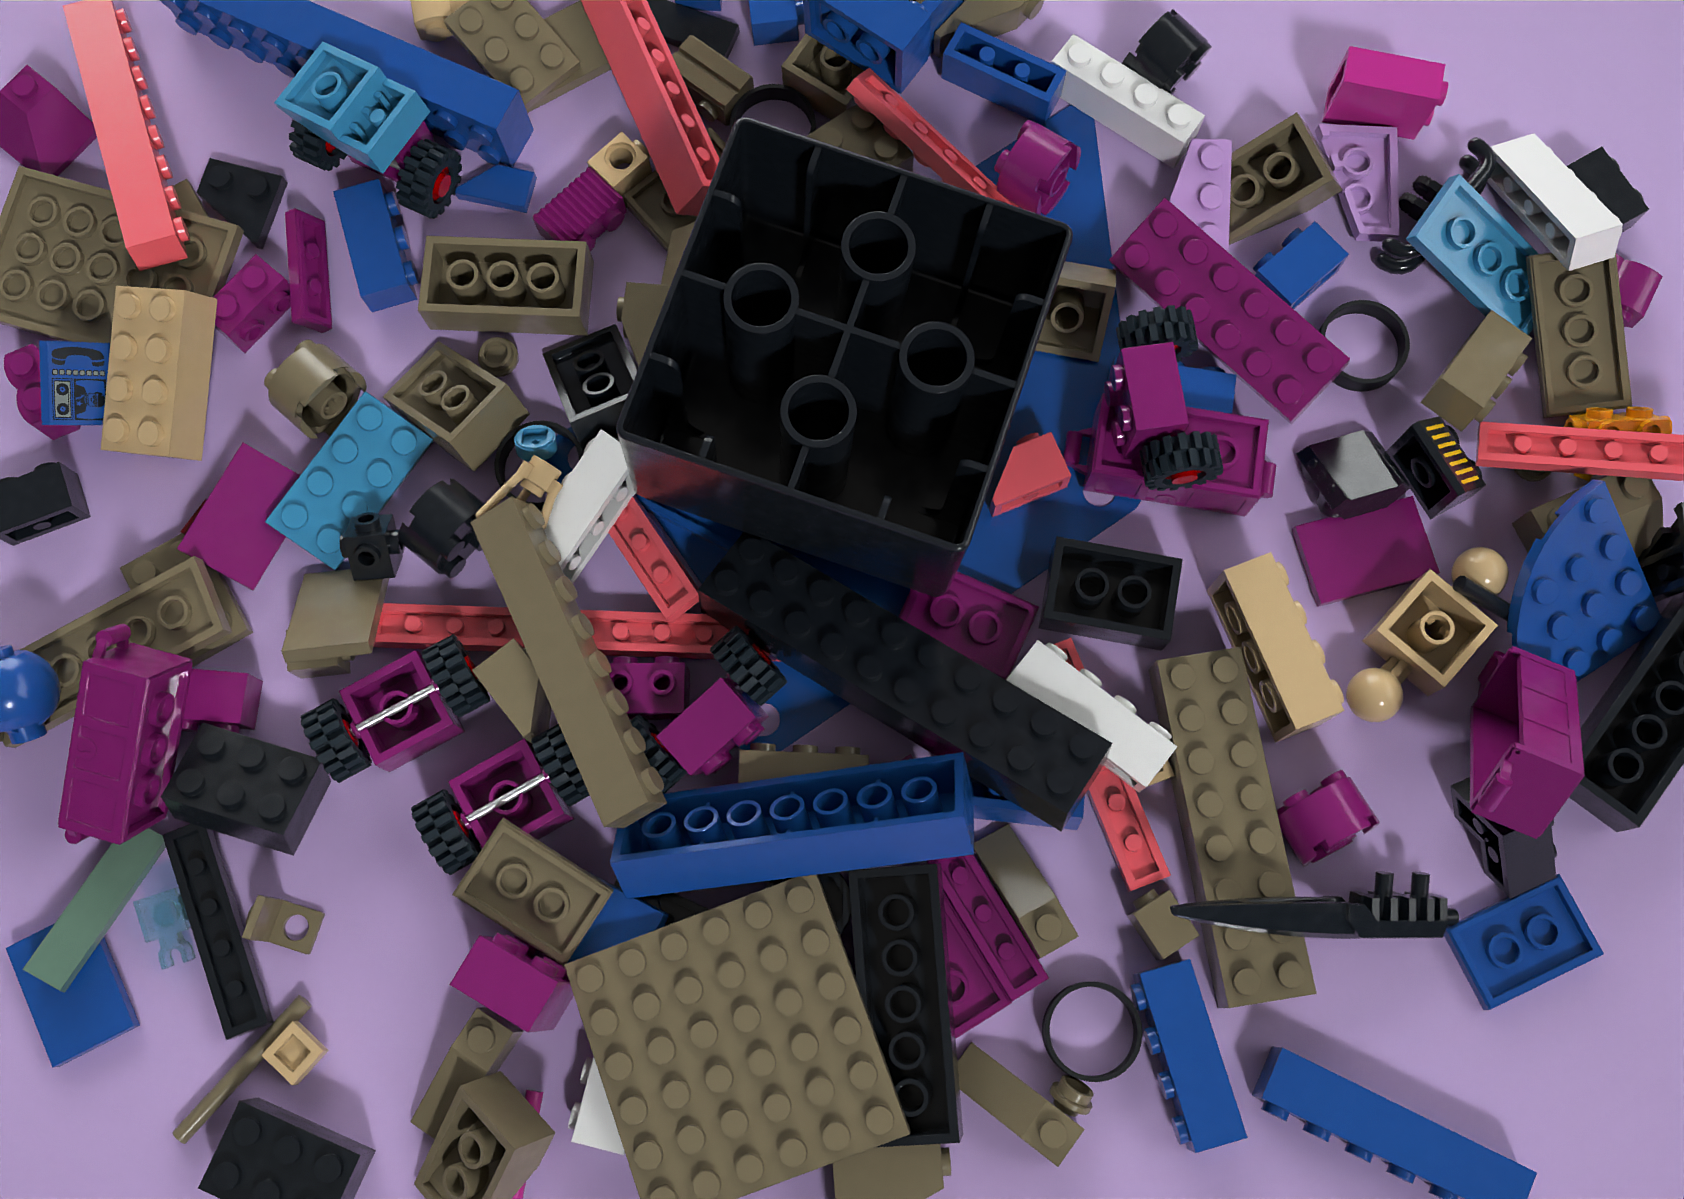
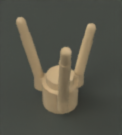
[475,455,563,530]

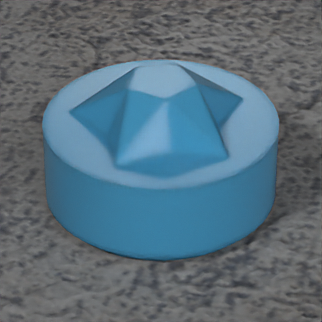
[514,425,557,462]

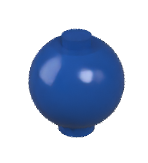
[0,645,61,744]

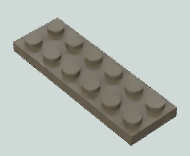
[3,556,232,748]

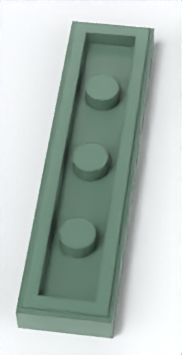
[22,828,166,993]

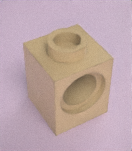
[587,131,652,196]

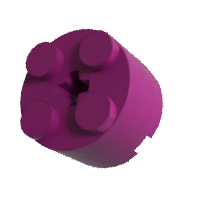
[994,120,1081,215]
[1277,770,1380,867]

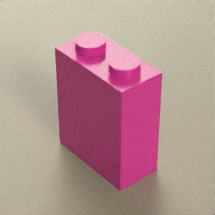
[1322,46,1448,140]

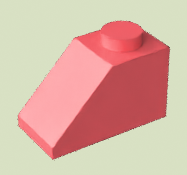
[989,432,1072,518]

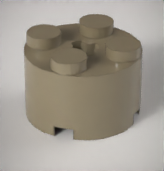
[264,340,367,439]

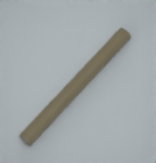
[172,995,312,1144]

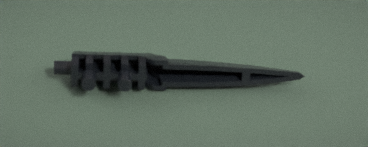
[1170,871,1459,939]

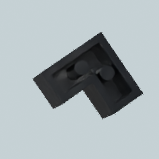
[1451,777,1557,899]

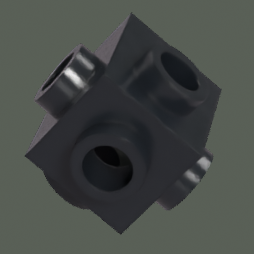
[340,512,405,581]

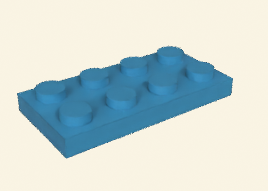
[1406,174,1539,335]
[265,391,433,571]

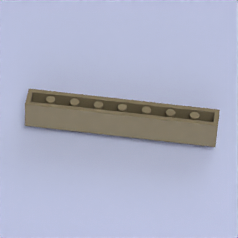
[470,496,667,828]

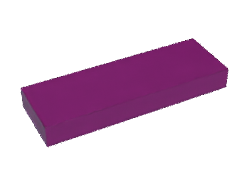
[285,208,332,333]

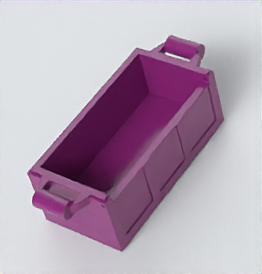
[1063,393,1276,517]
[58,623,193,845]
[1470,646,1585,839]

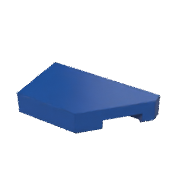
[455,165,537,213]

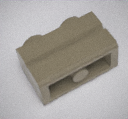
[672,35,754,126]

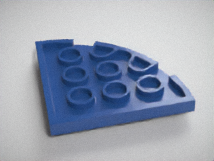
[1507,479,1662,682]

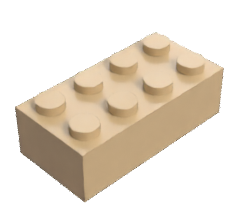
[100,286,217,461]
[1207,552,1345,743]

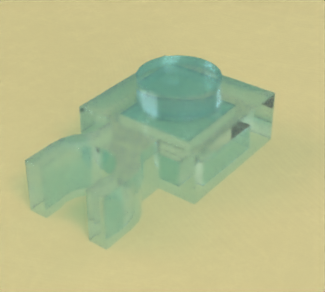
[133,887,196,970]

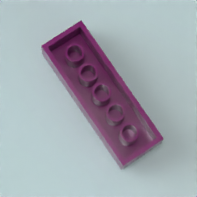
[1109,197,1350,424]

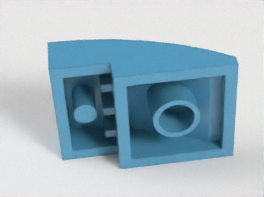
[274,41,431,174]

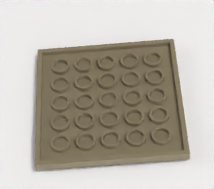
[564,874,911,1199]

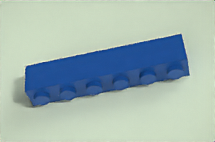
[1252,1046,1537,1199]

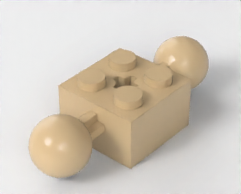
[1346,547,1509,722]

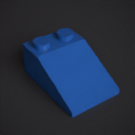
[803,0,931,94]

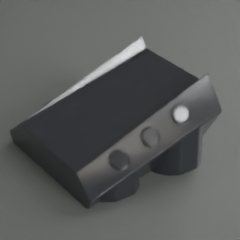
[1296,430,1411,520]

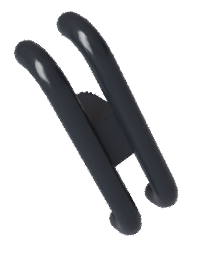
[1375,137,1496,275]

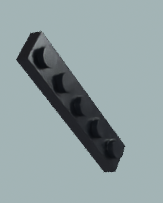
[162,824,274,1040]

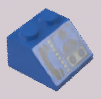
[39,340,110,425]

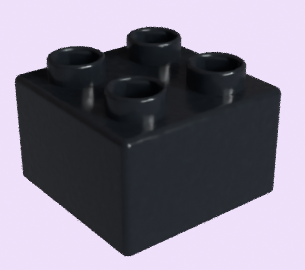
[616,117,1073,597]

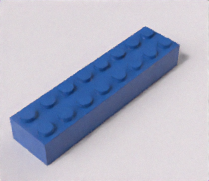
[610,752,974,899]

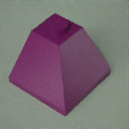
[0,65,97,176]

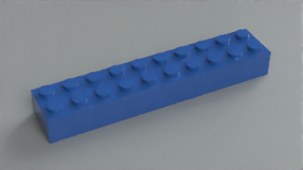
[160,0,534,168]

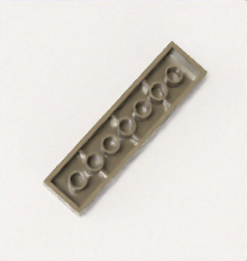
[1148,647,1317,1008]

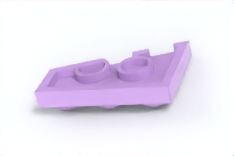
[1315,124,1400,242]
[1169,139,1232,253]

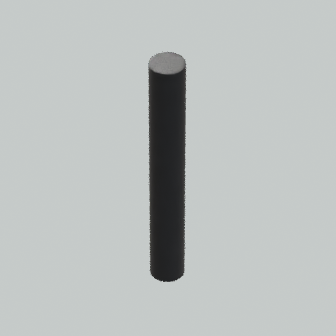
[1453,576,1510,622]

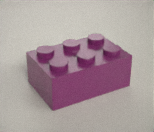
[449,932,574,1033]

